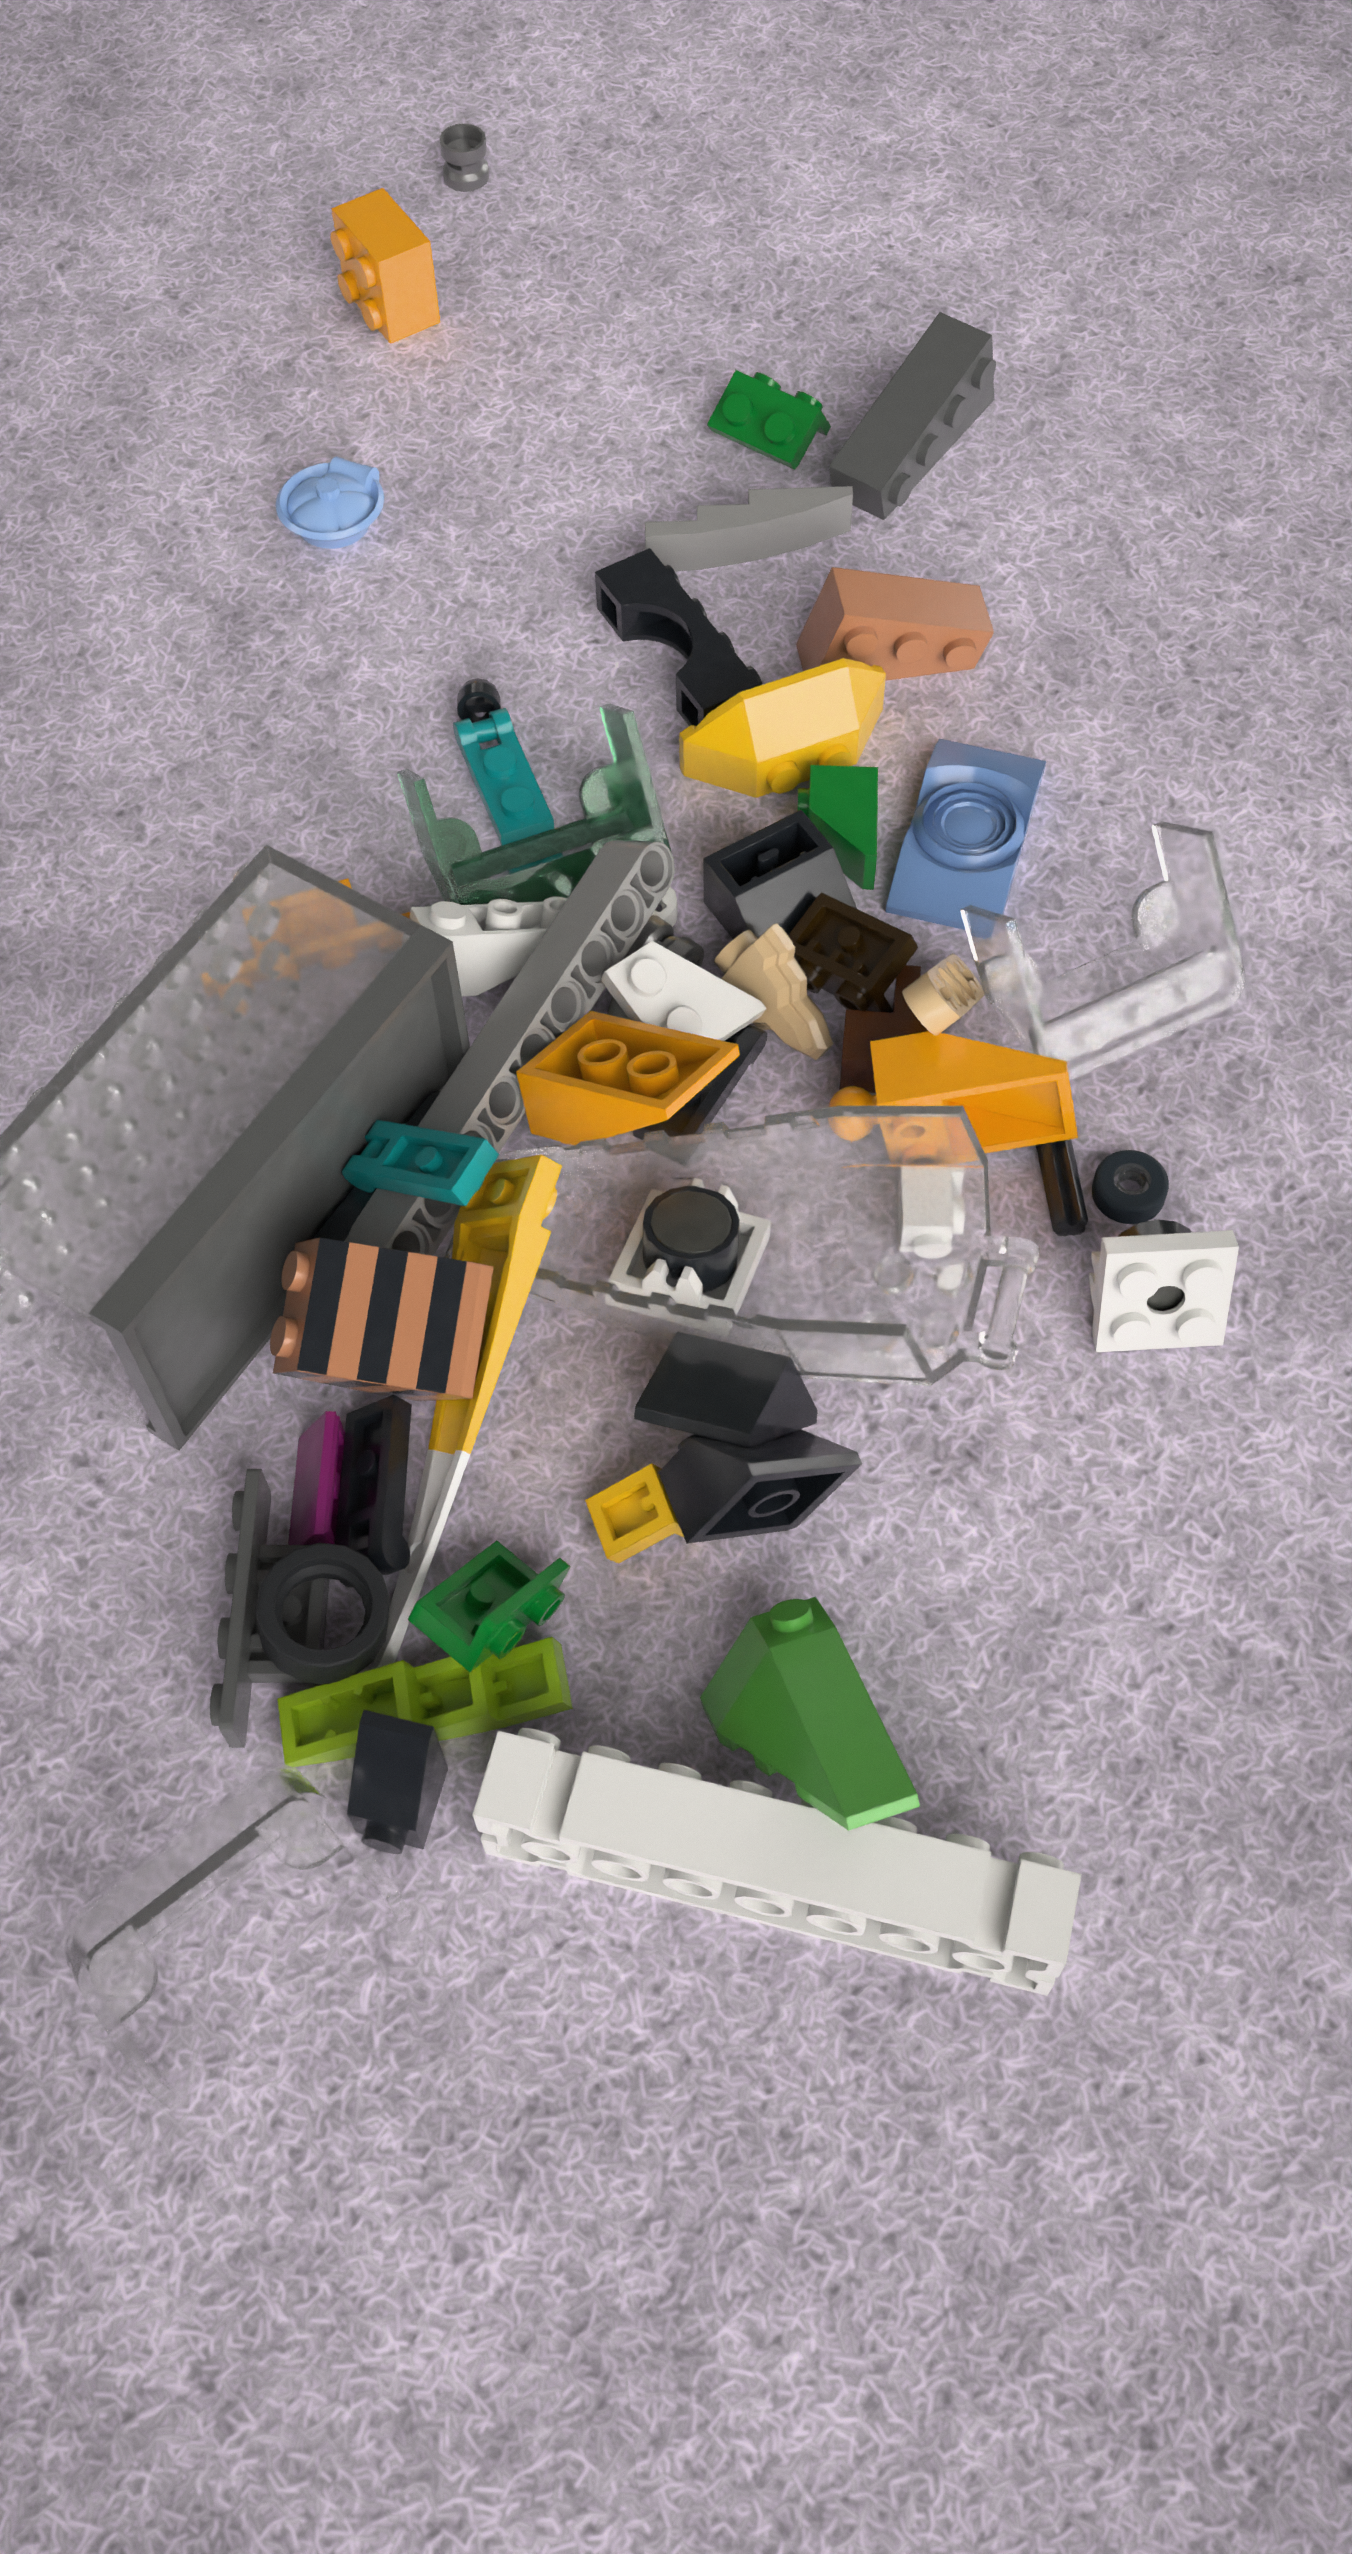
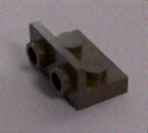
[788,892,918,1013]

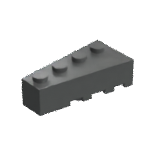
[829,312,996,520]

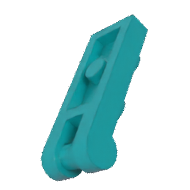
[453,708,555,847]
[341,1120,500,1206]

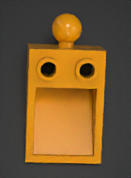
[828,1031,1078,1166]

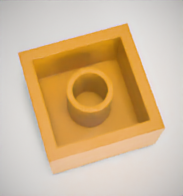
[330,188,440,344]

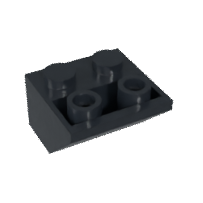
[703,810,857,939]

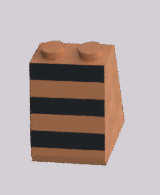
[270,1238,494,1401]

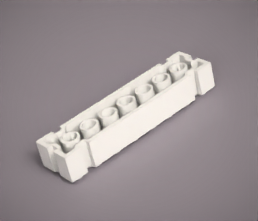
[473,1728,1081,1996]

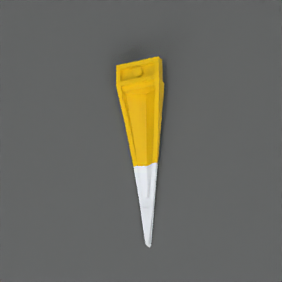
[372,1154,562,1669]

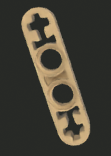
[902,953,984,1036]

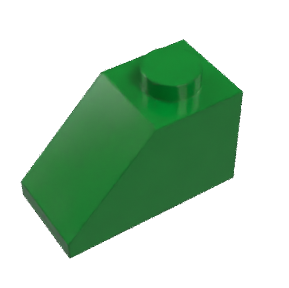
[797,765,878,890]

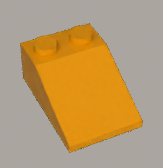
[516,1011,740,1147]

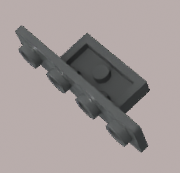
[210,1469,330,1748]

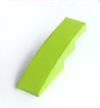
[277,1637,573,1768]

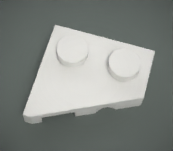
[601,941,767,1041]

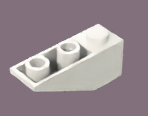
[407,897,568,997]

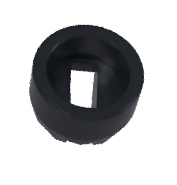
[457,678,501,723]

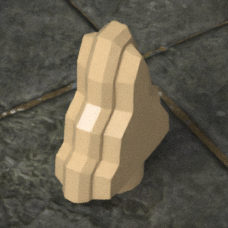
[714,923,833,1060]

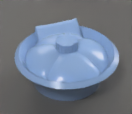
[276,456,384,549]

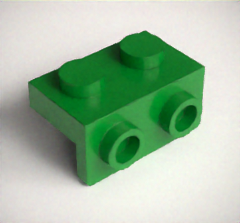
[707,370,831,470]
[408,1540,571,1673]

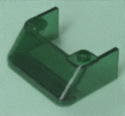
[397,703,672,905]

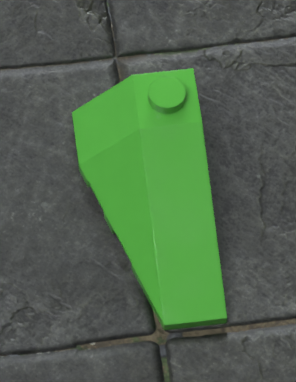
[700,1596,920,1831]

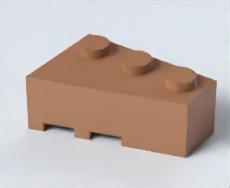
[796,567,994,681]

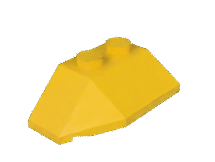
[679,658,886,798]

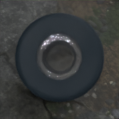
[1092,1150,1169,1224]

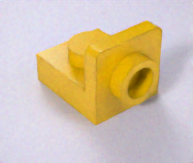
[585,1463,684,1564]

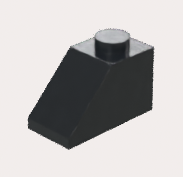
[347,1710,448,1854]

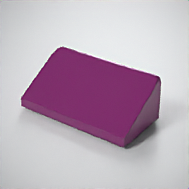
[288,1411,345,1545]

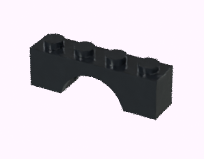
[595,548,763,726]

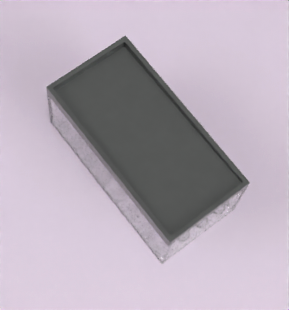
[0,844,470,1451]

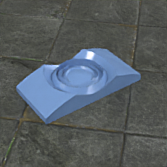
[885,738,1046,937]

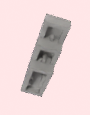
[645,486,853,572]

